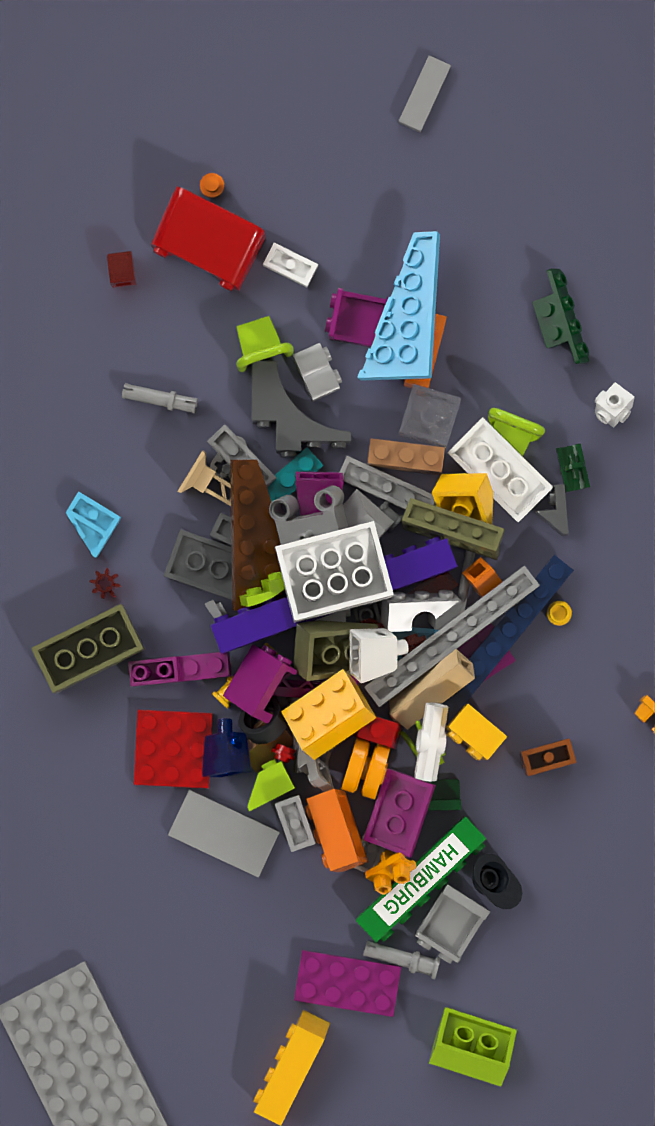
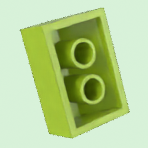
[429,1007,517,1087]

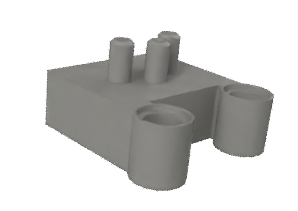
[269,486,349,545]

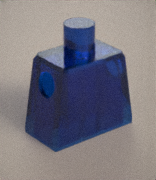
[202,718,251,778]

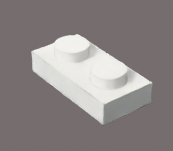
[263,243,318,288]

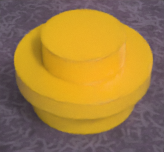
[547,601,572,626]

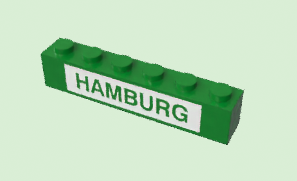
[355,816,486,942]

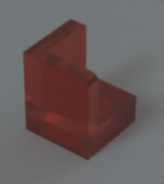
[107,251,137,288]

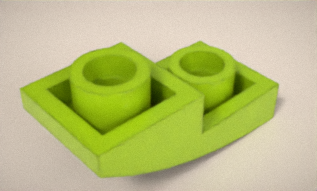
[239,572,285,607]

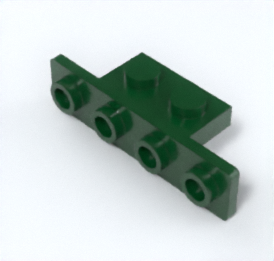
[532,268,589,364]

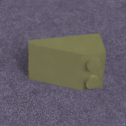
[294,620,378,681]

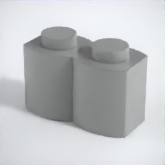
[292,343,342,402]

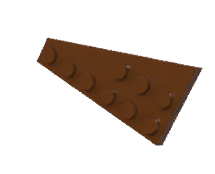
[230,459,286,611]

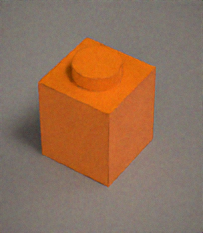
[462,557,502,597]

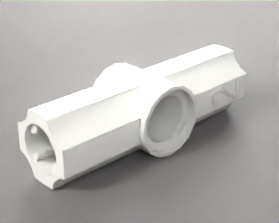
[414,702,448,782]

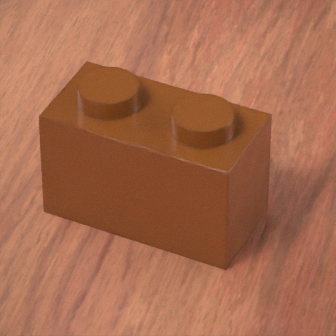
[519,738,577,776]

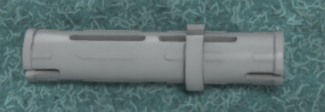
[122,383,198,414]

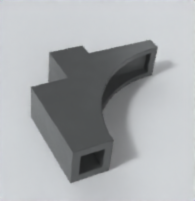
[252,361,351,458]

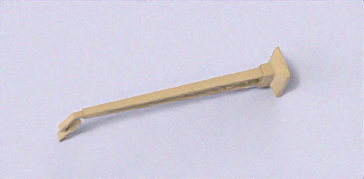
[177,450,231,506]

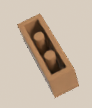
[367,438,445,475]

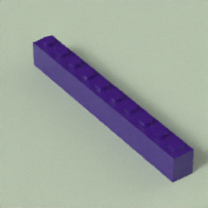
[210,537,457,655]

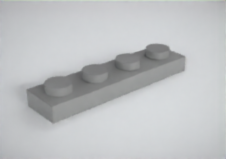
[339,456,435,510]

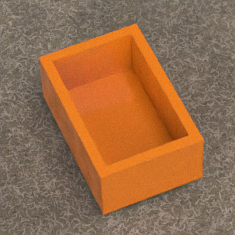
[305,789,369,872]

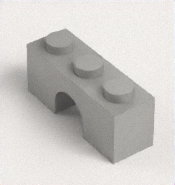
[380,590,461,632]

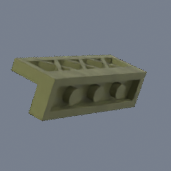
[402,498,505,560]

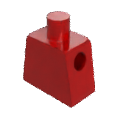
[351,717,403,749]

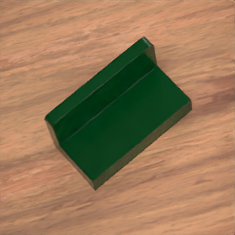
[426,779,461,810]

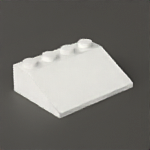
[275,521,394,623]

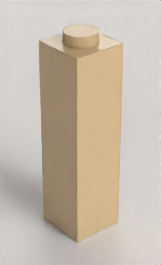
[389,649,475,730]

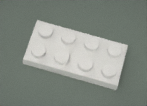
[448,417,553,522]

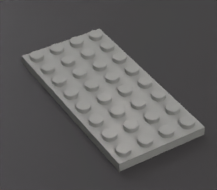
[0,961,169,1126]

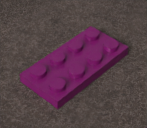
[294,950,401,1017]

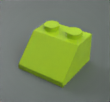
[247,759,296,812]

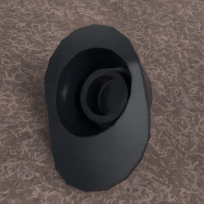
[472,854,523,909]

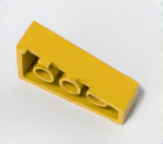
[253,1010,330,1126]

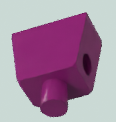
[296,472,343,516]

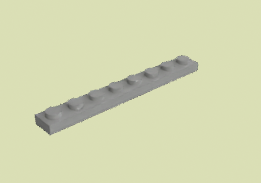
[364,566,540,707]

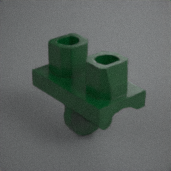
[556,443,590,493]

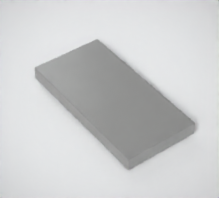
[168,790,280,878]

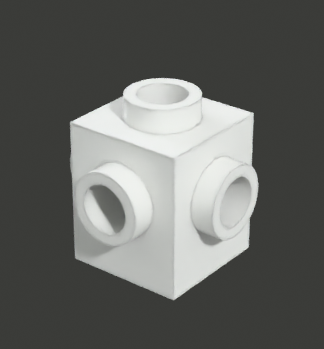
[594,382,634,428]

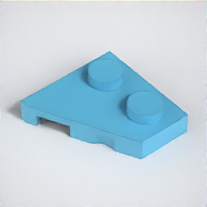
[66,491,121,558]

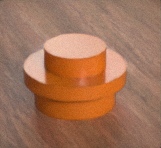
[200,173,224,198]

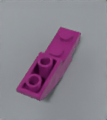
[128,652,232,686]

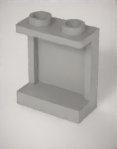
[275,794,316,852]
[415,883,490,964]

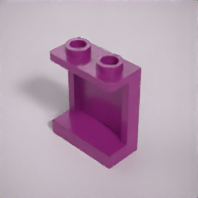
[325,288,388,347]
[223,644,297,724]

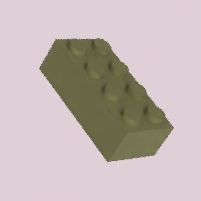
[31,604,145,694]

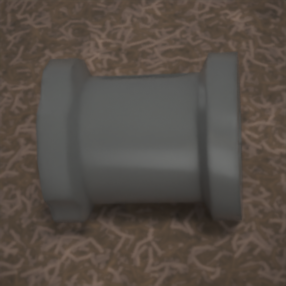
[379,501,403,533]

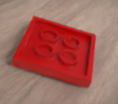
[134,710,213,788]

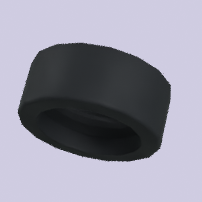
[238,696,288,745]

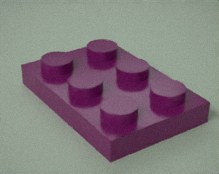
[363,768,436,857]

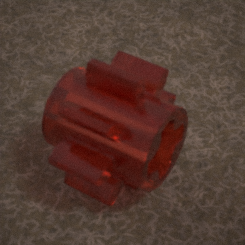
[89,568,121,599]

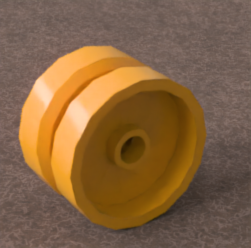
[341,737,391,800]

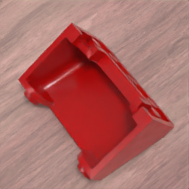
[151,187,266,291]

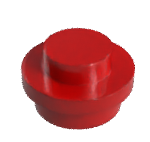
[271,743,296,763]

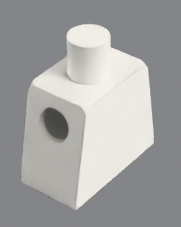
[350,628,408,683]

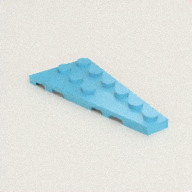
[357,231,440,381]

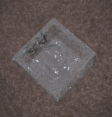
[399,384,461,449]

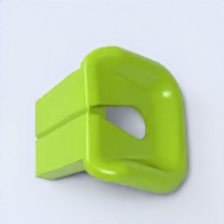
[236,316,294,372]
[488,408,545,456]

